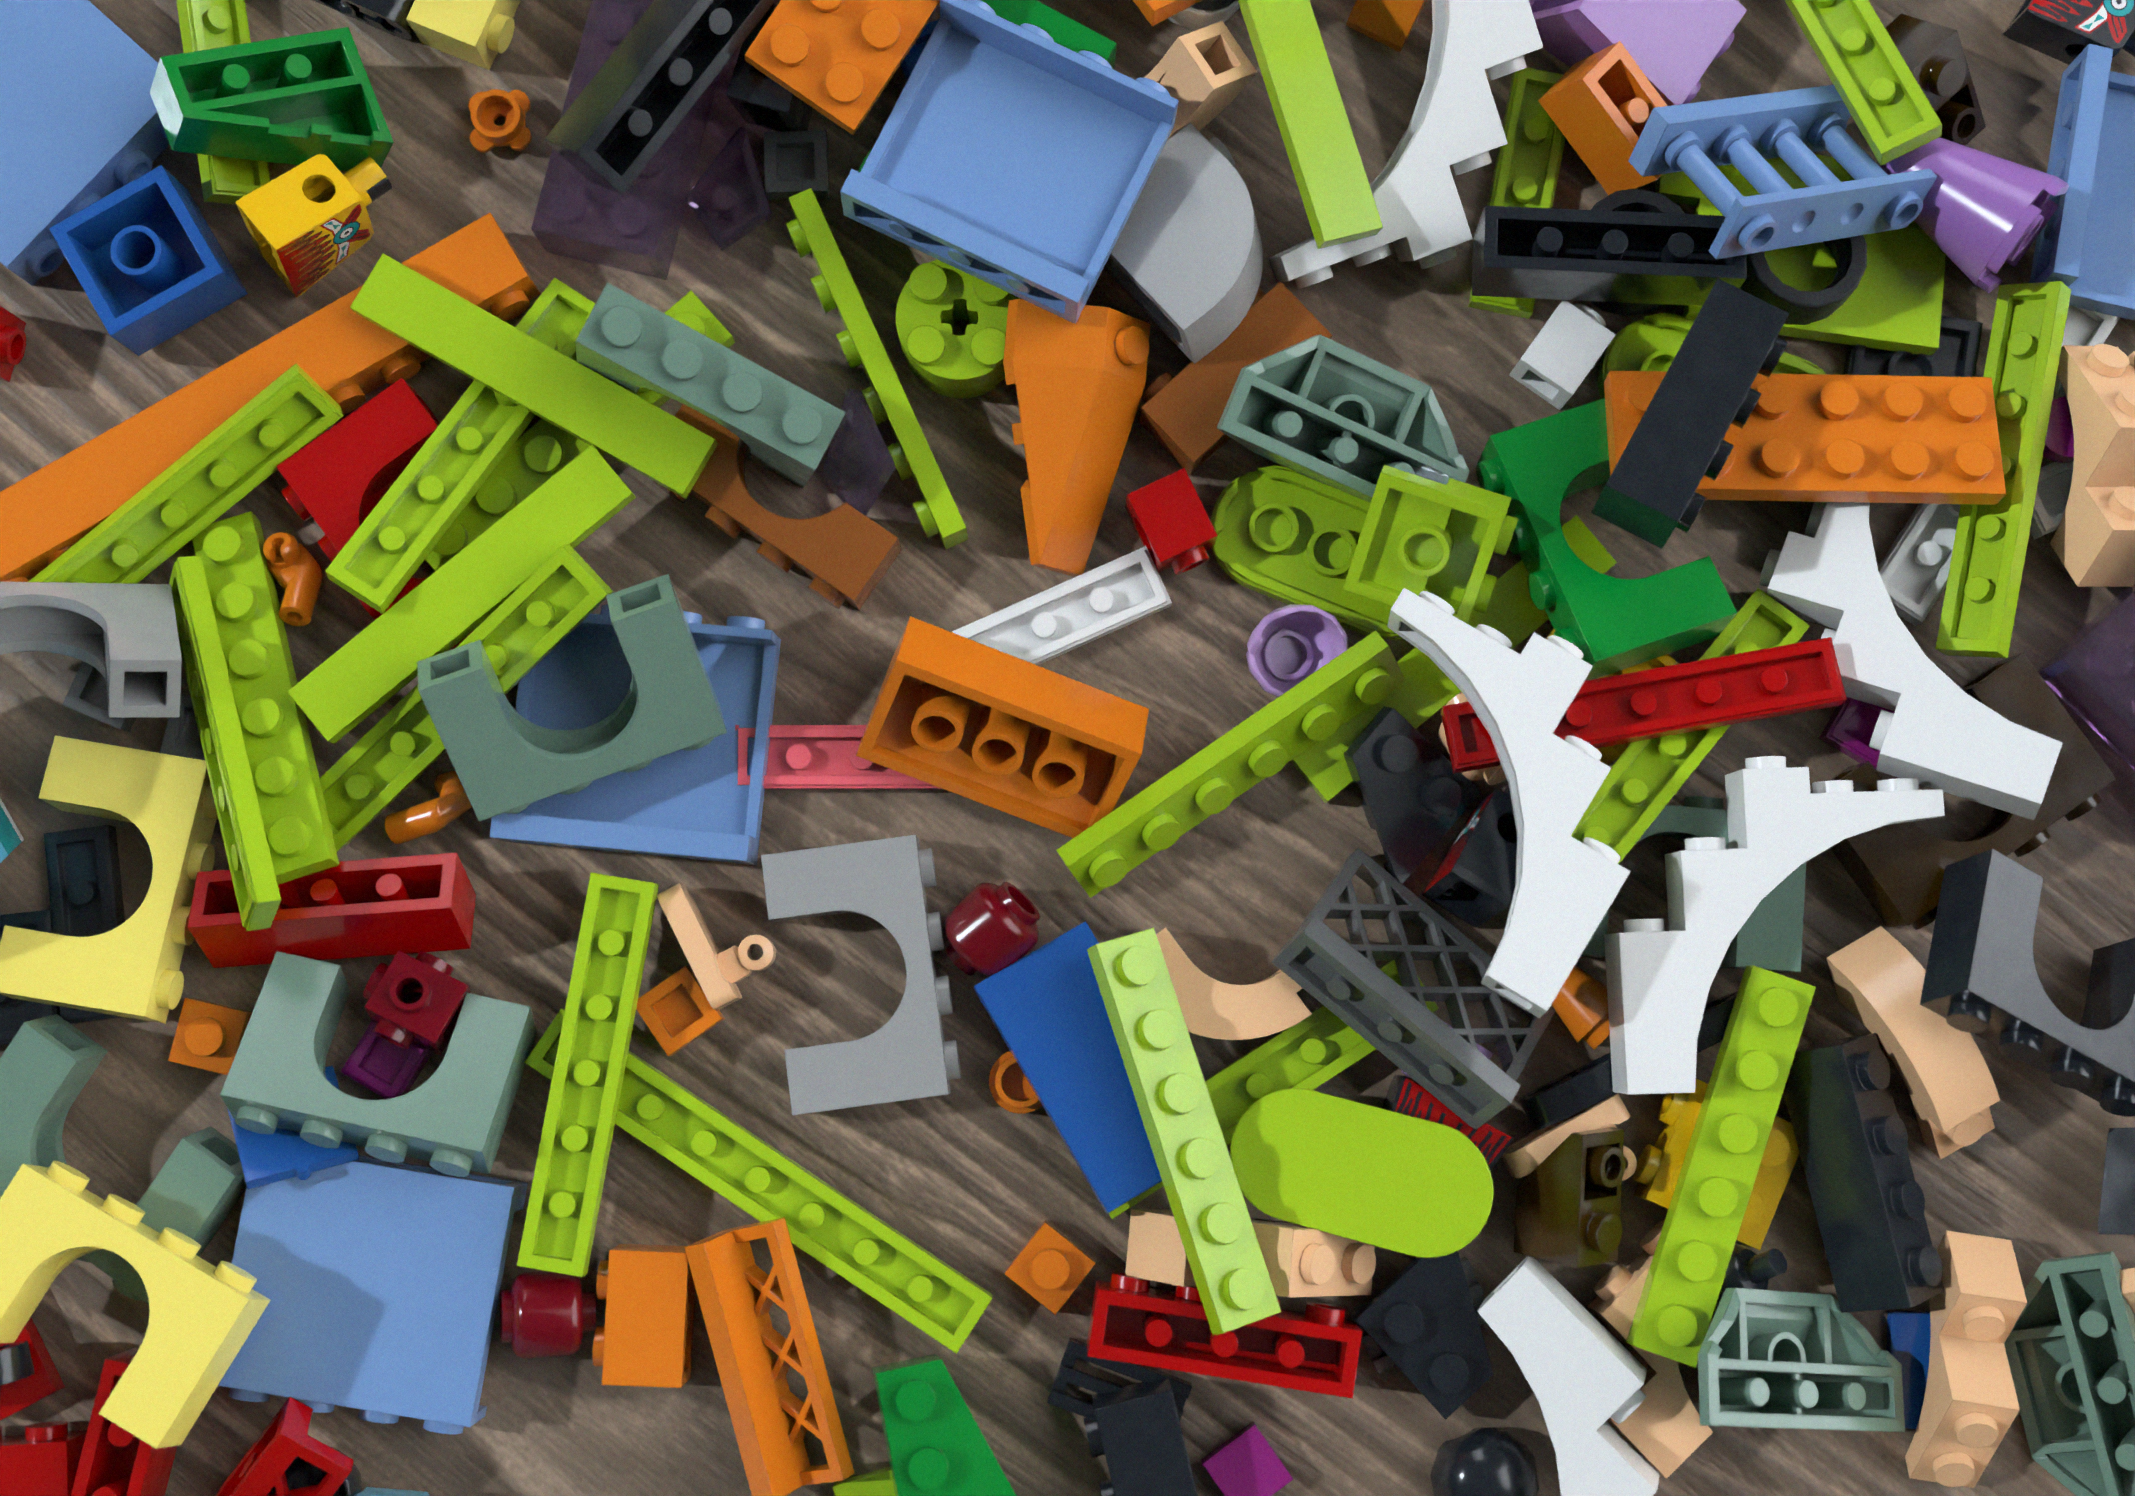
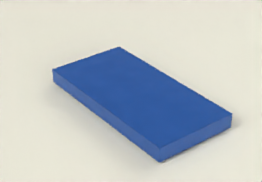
[974,921,1162,1214]

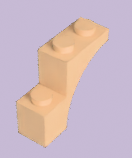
[2050,344,2135,587]
[1125,1209,1376,1298]
[1587,1219,1713,1479]
[1905,1230,2027,1488]

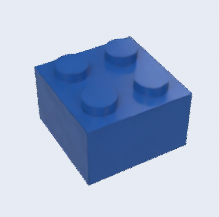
[49,165,248,356]

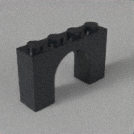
[1920,849,2135,1117]

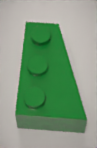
[150,27,394,171]
[872,1354,1016,1496]

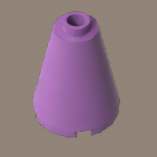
[1877,137,2069,294]

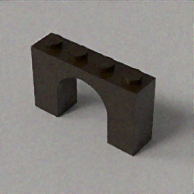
[1829,652,2116,930]

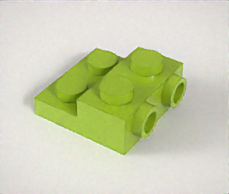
[1343,465,1518,624]

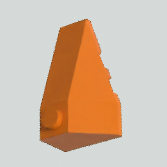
[1003,299,1150,577]

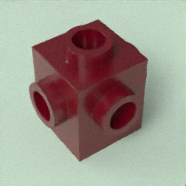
[363,950,471,1055]

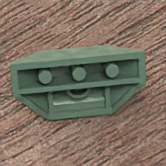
[1216,334,1470,503]
[2004,1251,2135,1496]
[1698,1288,1905,1432]

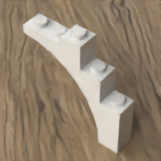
[1269,0,1543,289]
[1759,502,2063,820]
[1387,588,1631,1018]
[1604,756,1945,1095]
[1477,1256,1660,1496]

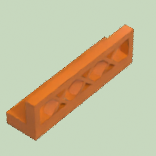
[684,1217,855,1496]

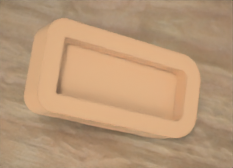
[657,882,776,1010]
[1501,1093,1637,1181]

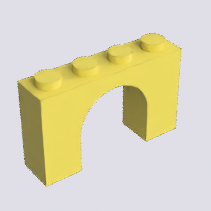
[0,735,218,1024]
[0,1160,270,1449]

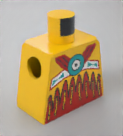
[236,154,392,298]

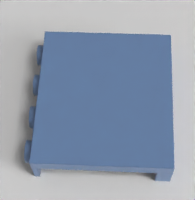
[0,0,170,286]
[840,0,1179,324]
[2030,44,2135,320]
[489,605,781,865]
[218,1155,528,1434]

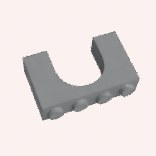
[0,581,182,718]
[761,835,961,1115]

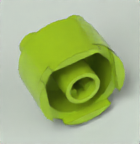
[896,259,1020,398]

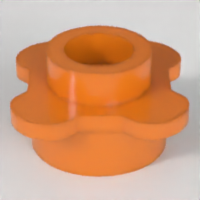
[468,89,532,153]

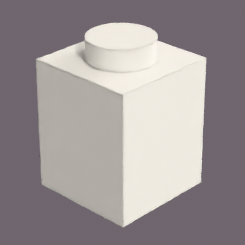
[1509,300,1616,410]

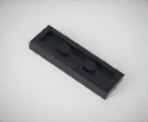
[44,825,125,1024]

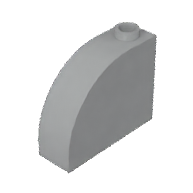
[1104,123,1263,364]

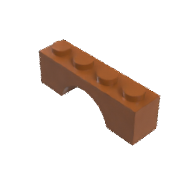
[653,404,902,610]

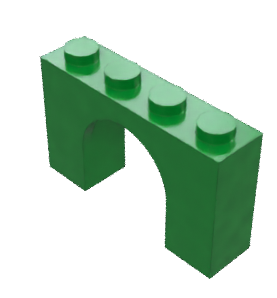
[1476,398,1737,681]

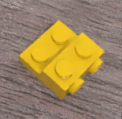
[1633,1079,1799,1250]

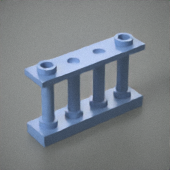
[1628,85,1937,259]

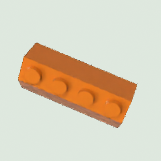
[856,616,1149,838]

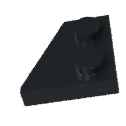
[1343,706,1481,884]
[1353,1251,1494,1420]

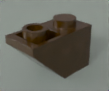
[1885,14,1986,146]
[1513,1127,1625,1268]

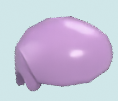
[1246,604,1348,697]

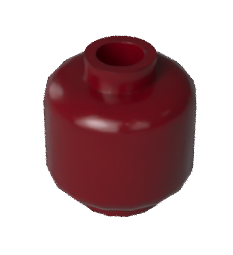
[944,882,1040,977]
[499,1271,596,1359]

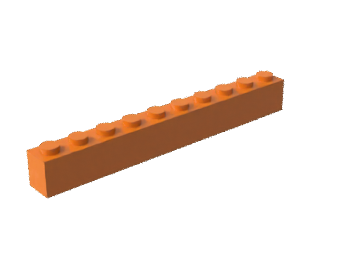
[0,212,541,582]

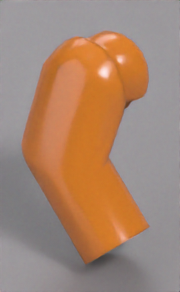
[263,532,323,626]
[385,771,472,844]

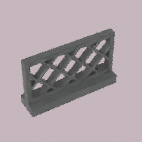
[1272,848,1555,1130]

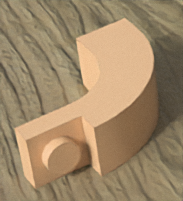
[1144,21,1257,139]
[1826,926,2000,1160]
[1156,927,1312,1040]

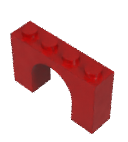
[276,377,474,650]

